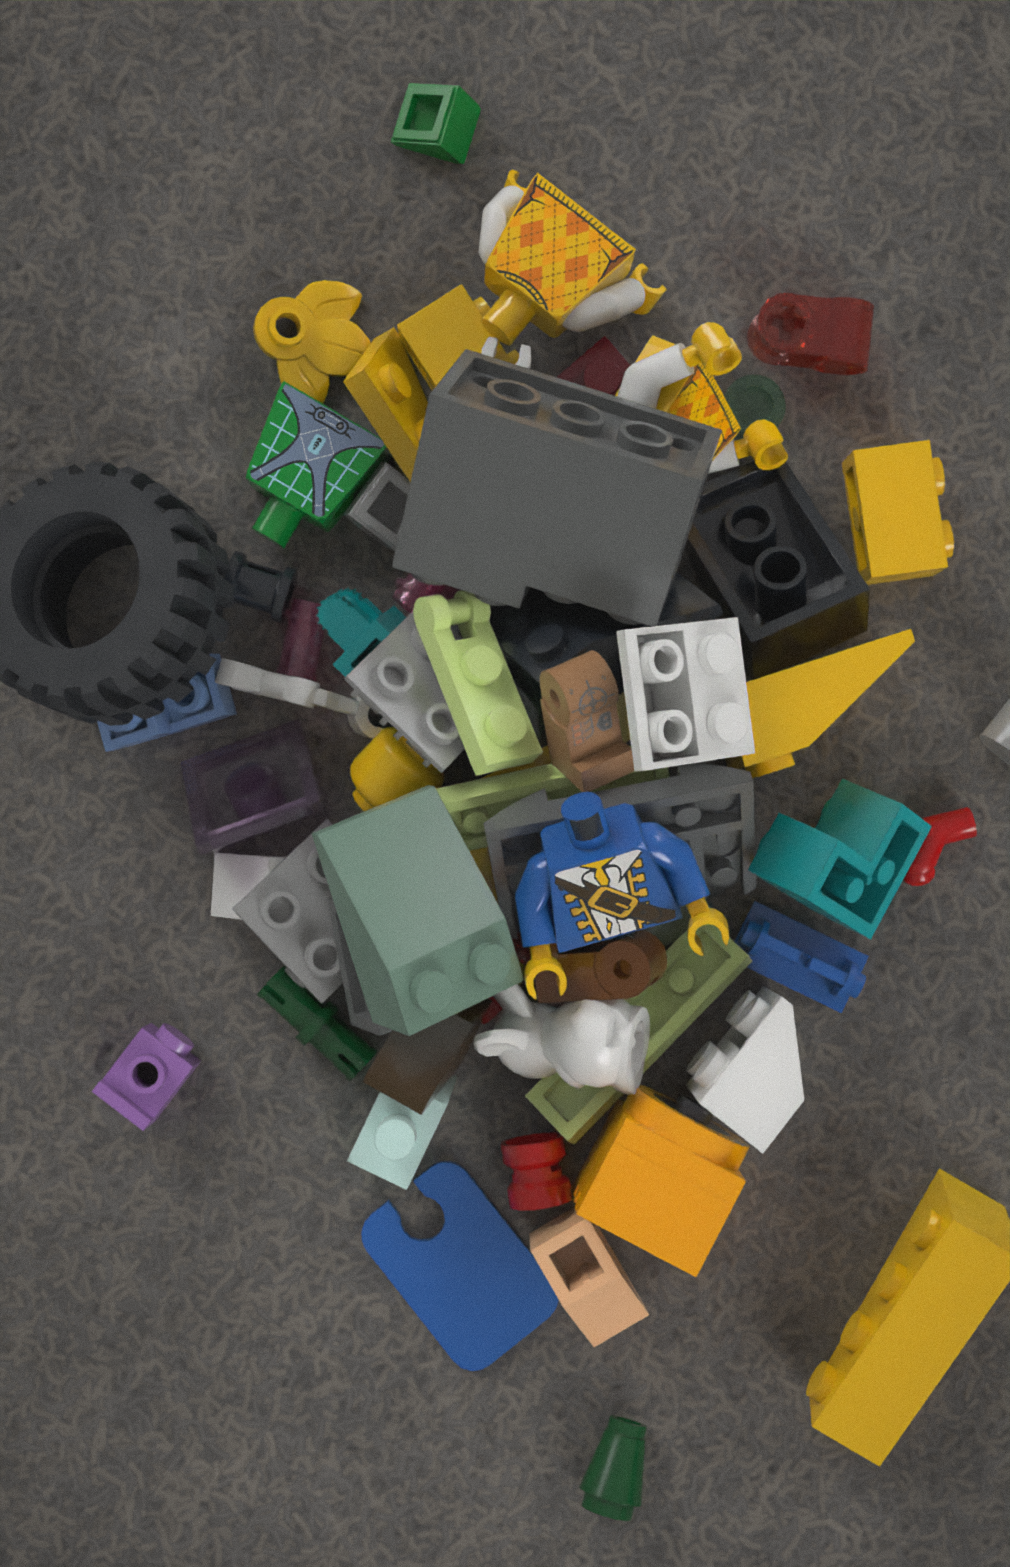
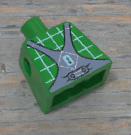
[246,381,392,549]

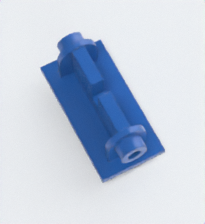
[734,901,869,1013]

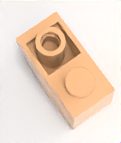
[529,1207,649,1347]

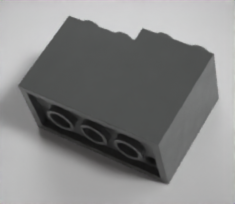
[392,349,722,627]

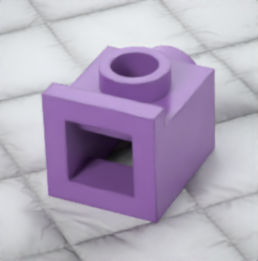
[91,1023,201,1131]

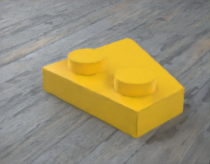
[343,327,428,482]

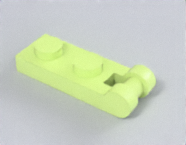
[413,590,543,776]

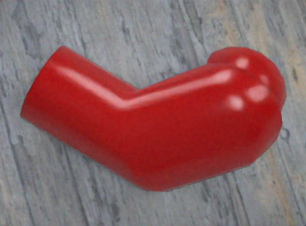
[903,807,977,887]

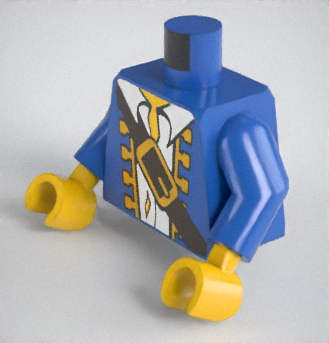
[515,792,729,1000]

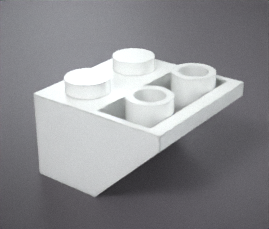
[616,617,755,772]
[686,986,804,1153]

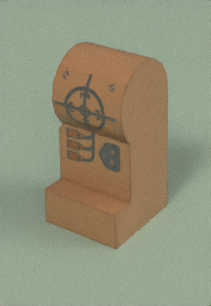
[540,650,634,792]

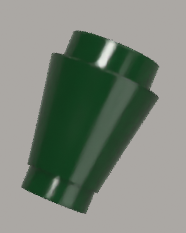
[579,1415,647,1521]

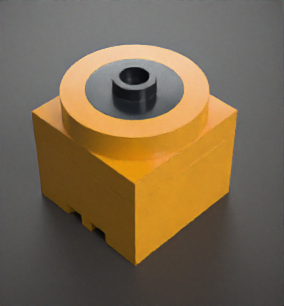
[571,1084,750,1277]

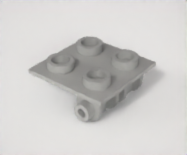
[344,612,465,773]
[232,819,343,1003]

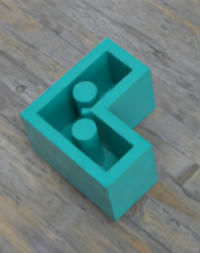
[748,778,932,940]

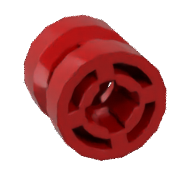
[500,1132,572,1211]

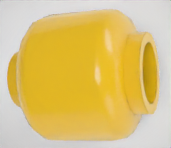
[350,727,444,811]

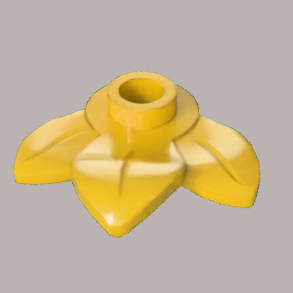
[253,280,371,404]

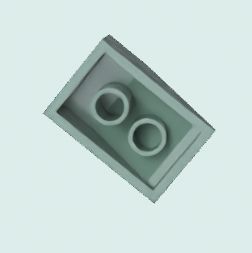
[311,785,524,1036]

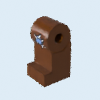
[535,930,668,1003]

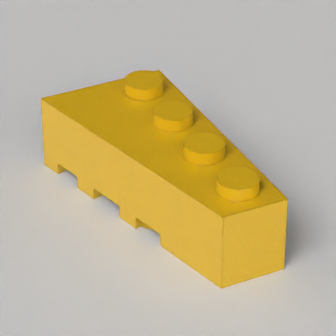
[806,1168,1010,1467]

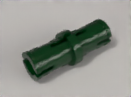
[257,965,378,1082]

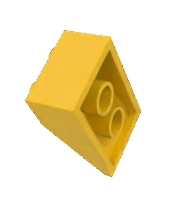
[725,629,915,778]

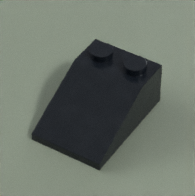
[685,461,870,680]
[489,572,723,706]

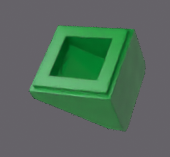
[391,83,481,164]

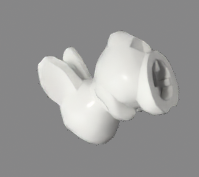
[474,984,650,1095]

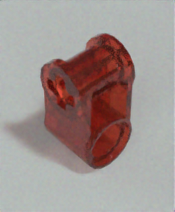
[747,293,874,376]

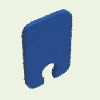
[361,1160,558,1371]

